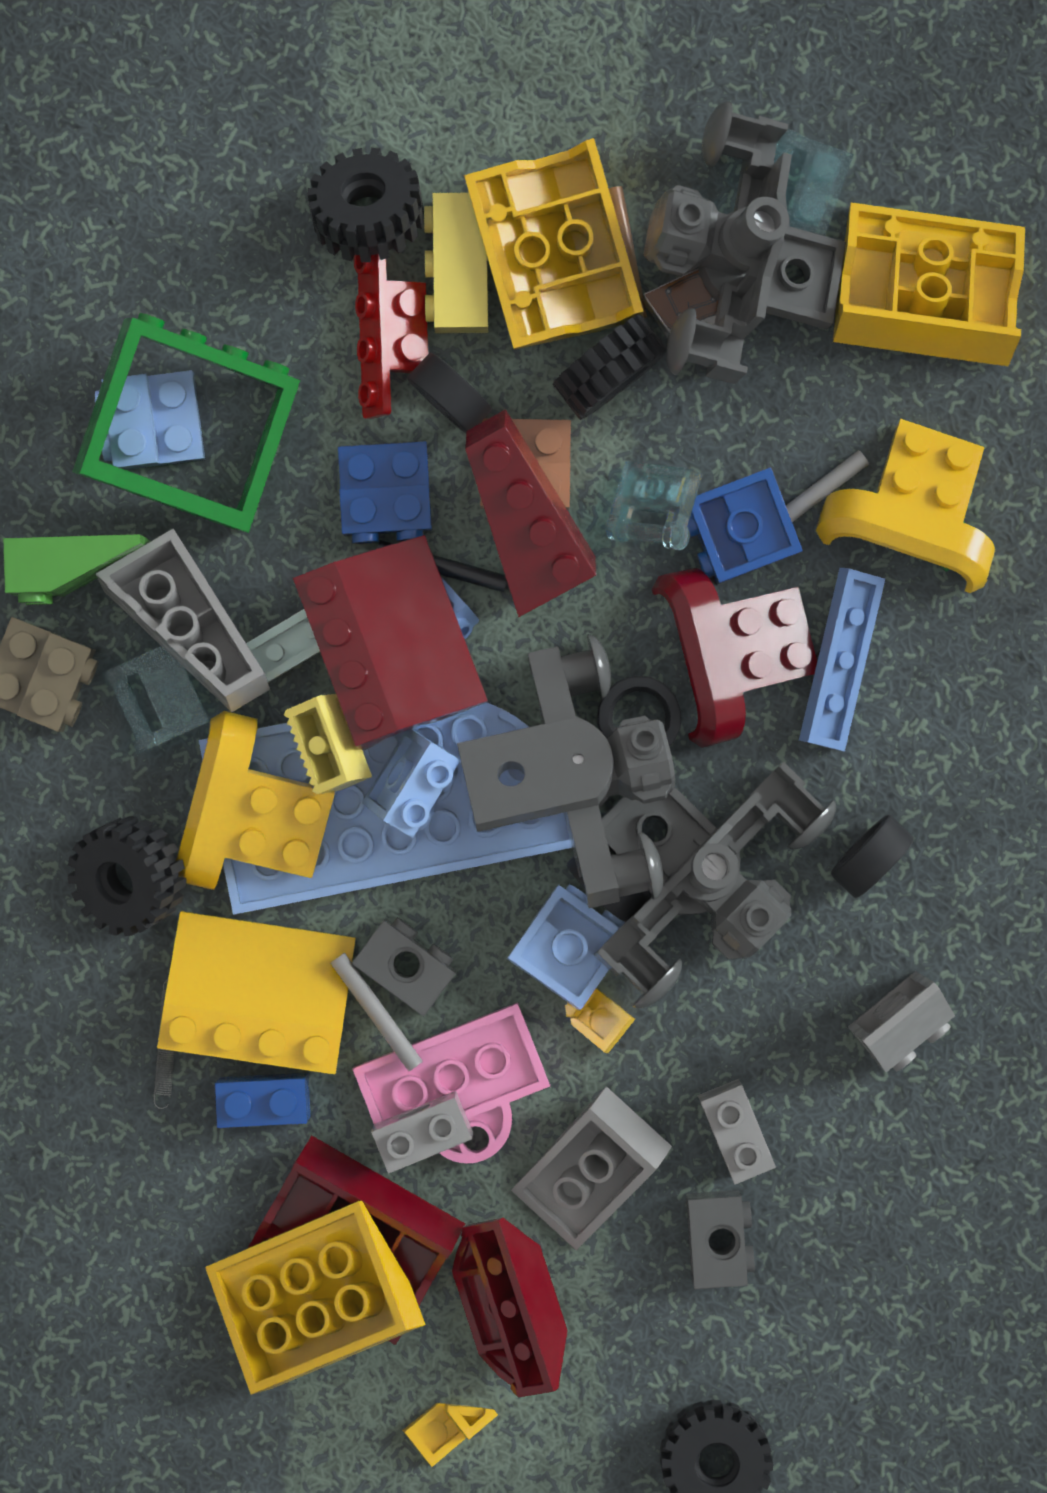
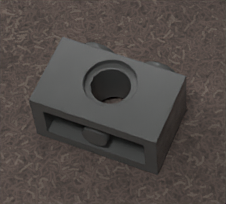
[352,917,456,1017]
[686,1190,755,1289]

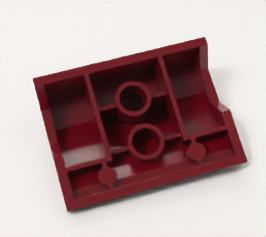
[293,535,488,750]
[247,1135,466,1345]

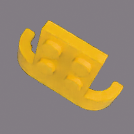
[815,419,995,593]
[176,711,335,890]

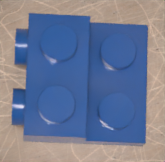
[338,441,432,544]
[681,467,803,584]

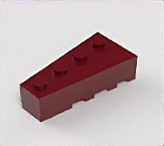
[465,409,596,617]

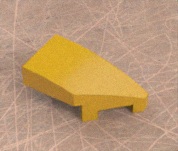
[565,988,635,1053]
[402,1403,498,1467]

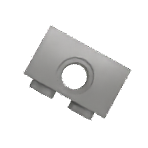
[697,1079,776,1184]
[371,1091,473,1174]

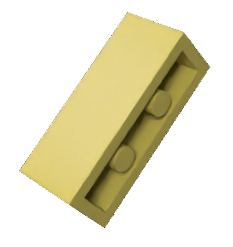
[424,193,488,333]

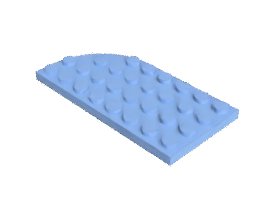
[199,703,572,915]

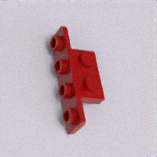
[354,254,428,419]

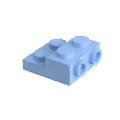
[95,370,205,470]
[362,729,460,838]
[507,884,625,1010]

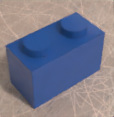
[215,1073,311,1128]

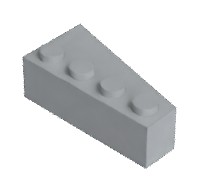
[96,528,270,712]

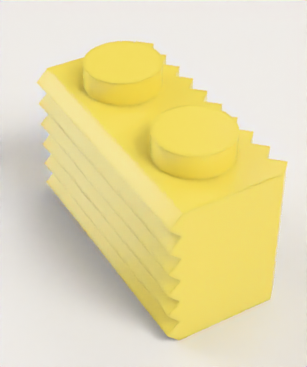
[284,694,372,794]

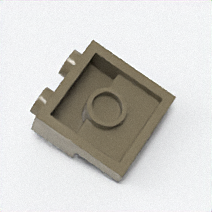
[0,617,99,732]

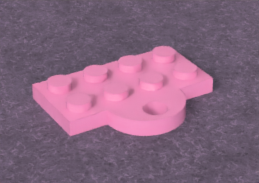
[352,1002,550,1163]

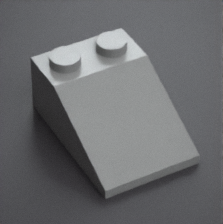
[848,971,955,1072]
[511,1086,672,1250]

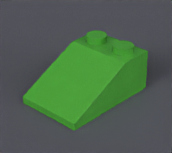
[3,534,151,605]

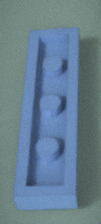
[799,568,885,751]

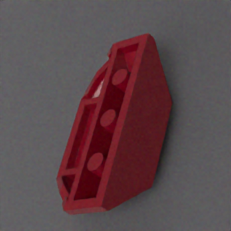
[452,1217,568,1398]

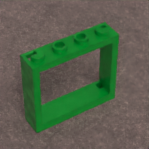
[72,313,300,533]

